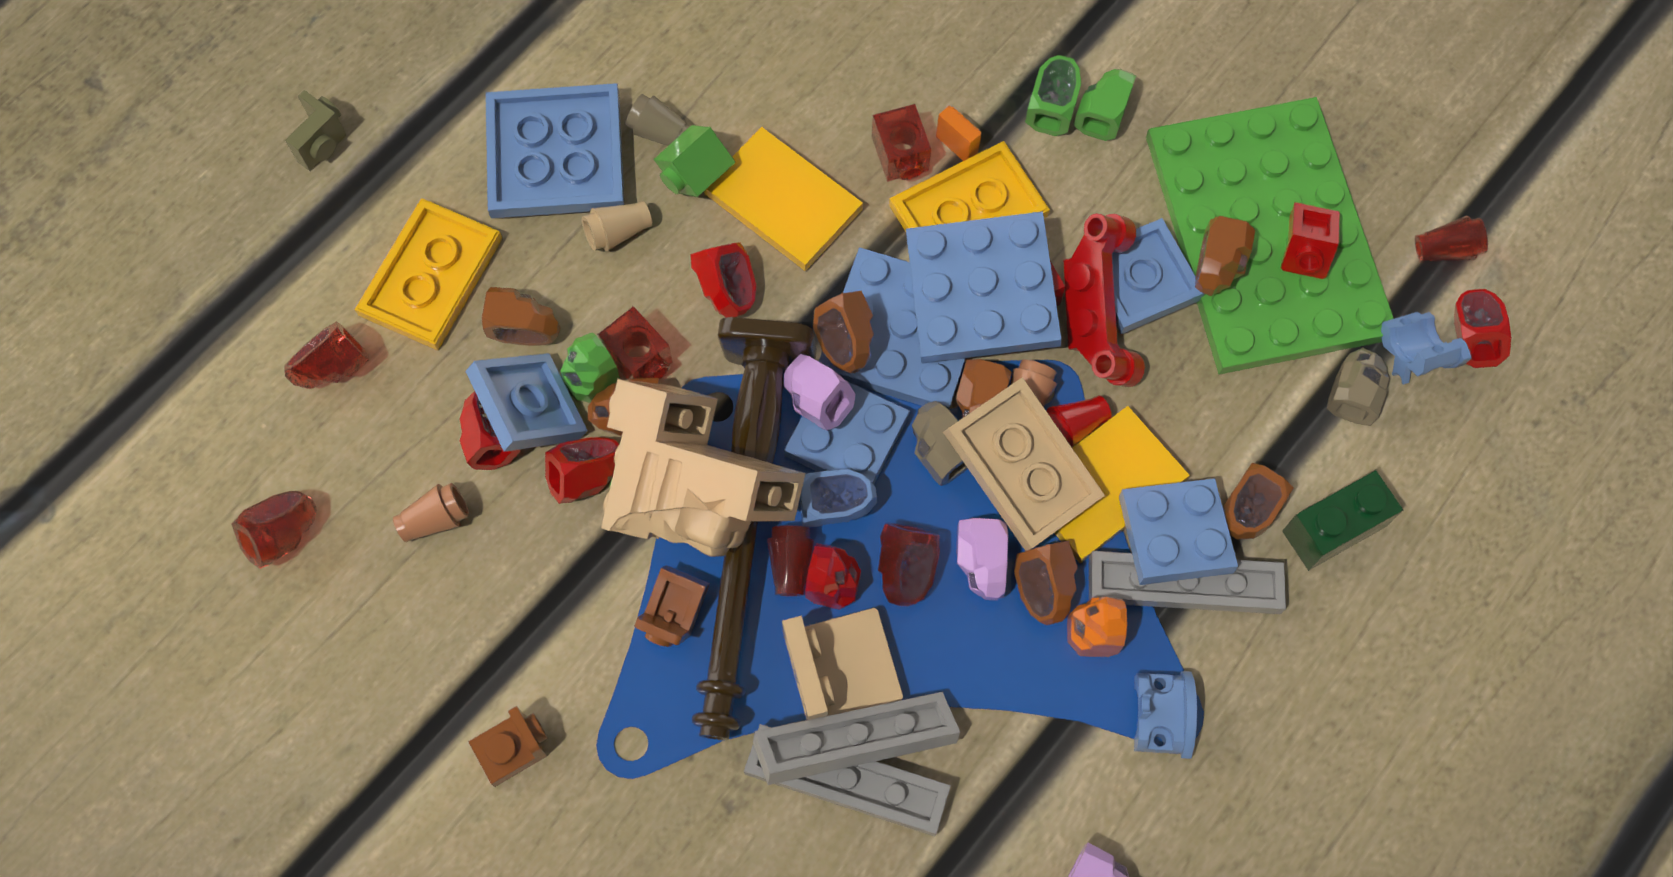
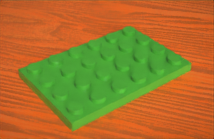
[1146,97,1394,375]

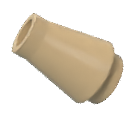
[582,201,652,251]

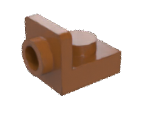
[468,706,548,787]

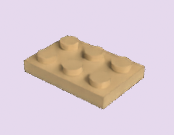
[943,377,1105,551]

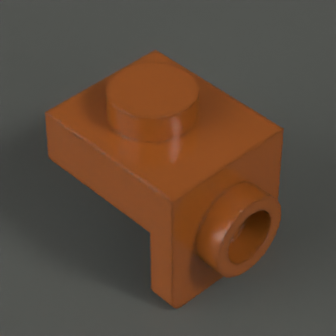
[634,565,710,647]

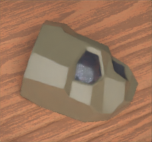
[1327,348,1389,426]
[912,401,968,486]

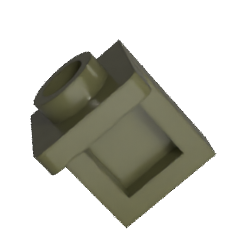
[285,90,346,171]

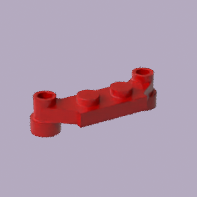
[1063,213,1145,387]

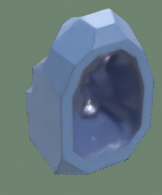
[799,469,877,527]

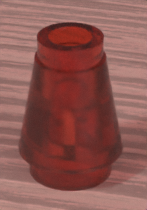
[1415,216,1488,262]
[767,525,815,597]

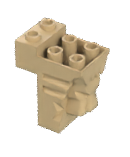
[601,379,806,557]

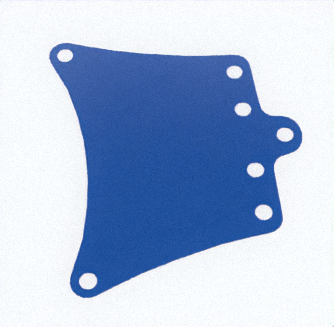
[596,359,1204,779]

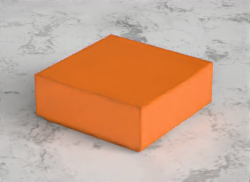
[936,105,981,161]

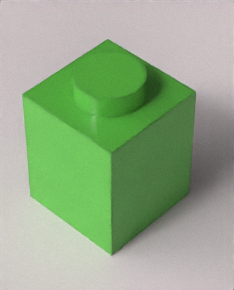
[653,125,735,197]

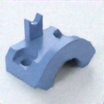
[1381,312,1472,385]
[1134,671,1197,759]

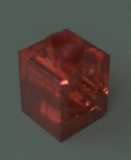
[872,104,931,182]
[597,306,673,380]

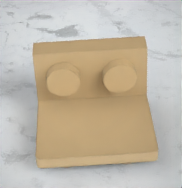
[782,608,903,720]

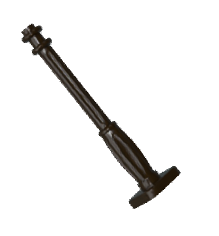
[692,317,817,740]

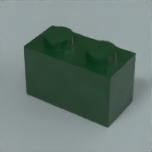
[1282,470,1404,571]

